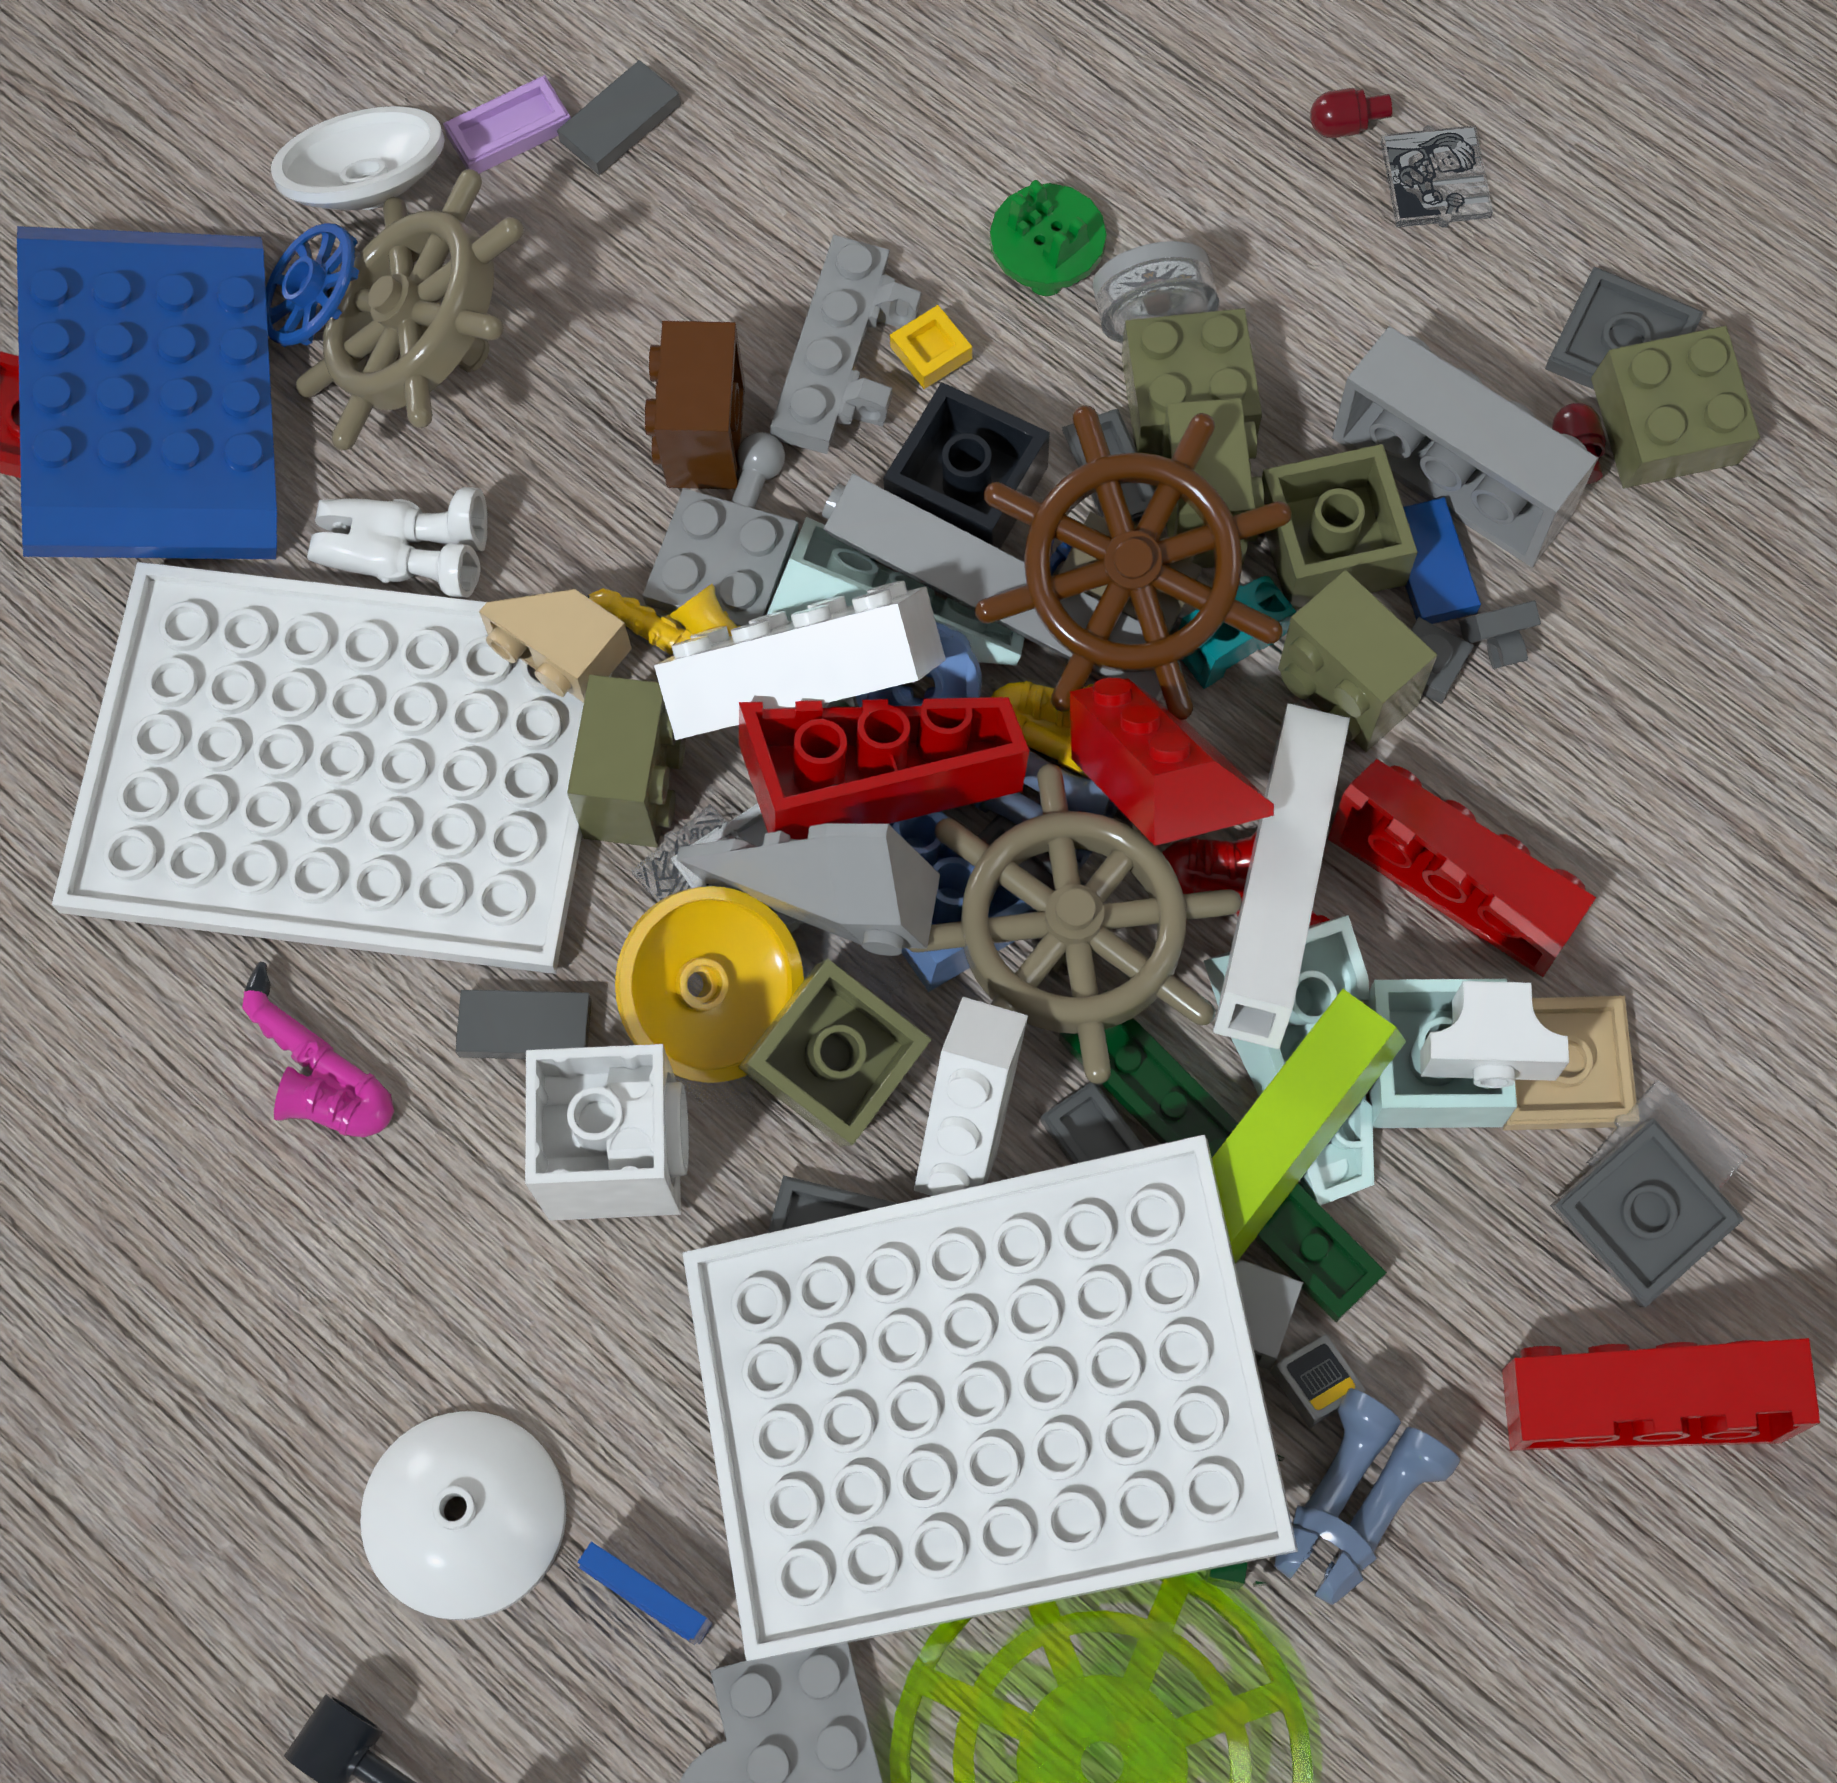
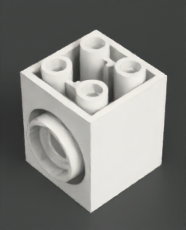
[525,1044,689,1221]

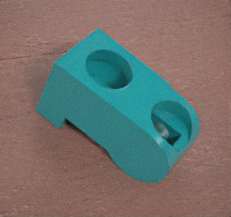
[1178,576,1297,689]

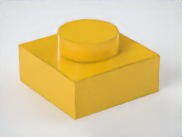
[890,305,972,389]

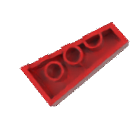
[739,697,1029,840]

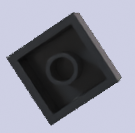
[883,382,1050,549]

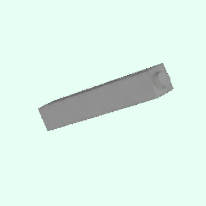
[822,473,1180,701]

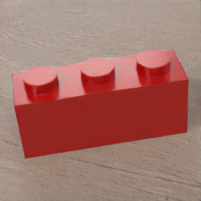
[1070,678,1274,846]

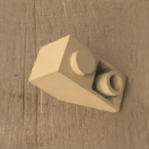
[479,589,632,703]

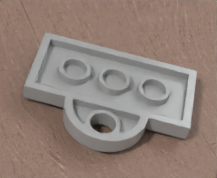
[679,1643,883,1783]

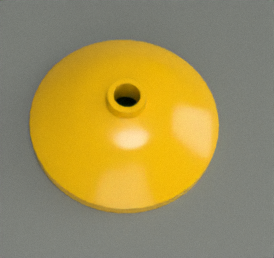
[615,886,804,1083]

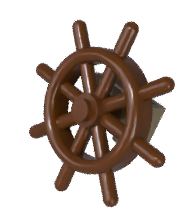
[975,405,1292,720]

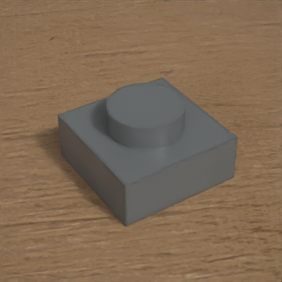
[1411,617,1474,704]

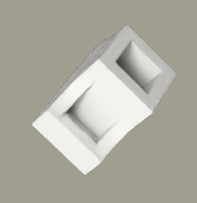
[1420,981,1569,1088]

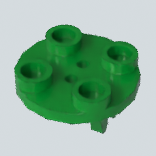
[990,180,1107,296]

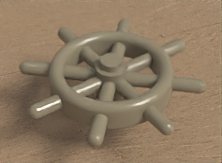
[295,169,524,451]
[907,764,1242,1084]

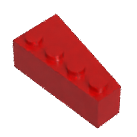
[1502,1338,1820,1451]

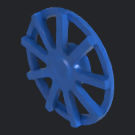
[266,223,359,347]

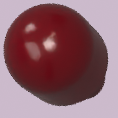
[1310,87,1392,138]
[1552,403,1606,484]

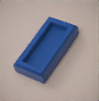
[1403,497,1481,624]
[577,1542,713,1646]

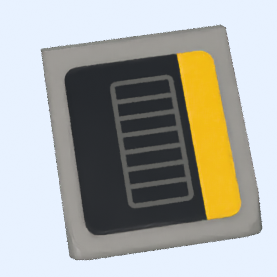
[1270,1334,1366,1429]

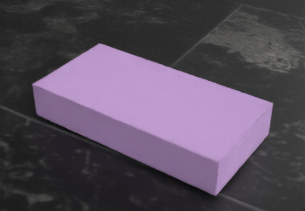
[443,75,571,173]

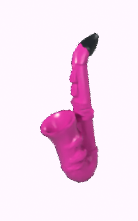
[242,961,394,1138]

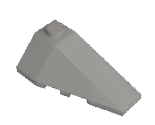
[677,823,940,956]

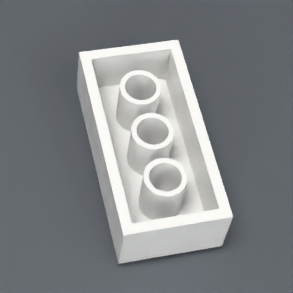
[654,581,946,740]

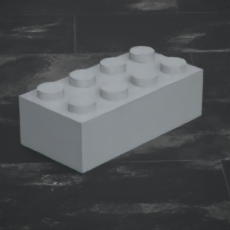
[1332,326,1598,568]

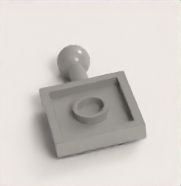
[642,432,799,626]

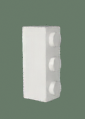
[914,997,1028,1196]

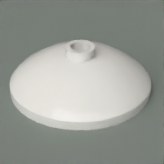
[271,106,444,211]
[360,1411,566,1620]

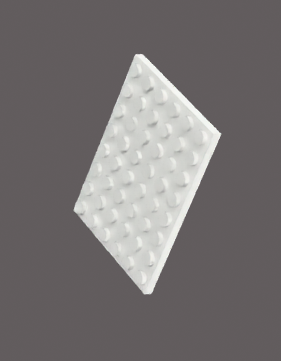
[52,562,612,974]
[682,1135,1298,1661]

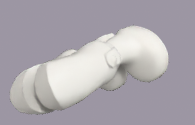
[307,487,487,598]

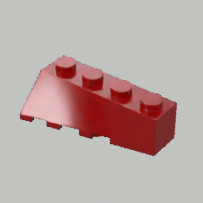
[1328,759,1597,977]

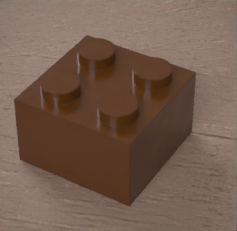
[645,321,745,489]

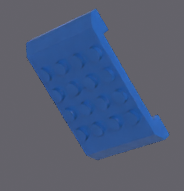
[17,226,277,559]

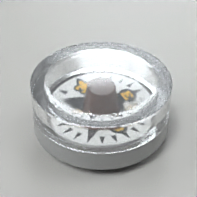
[1092,241,1219,344]

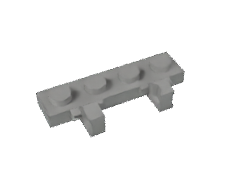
[770,235,922,454]

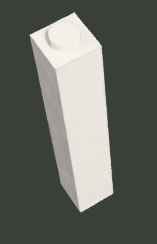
[1213,703,1350,1049]

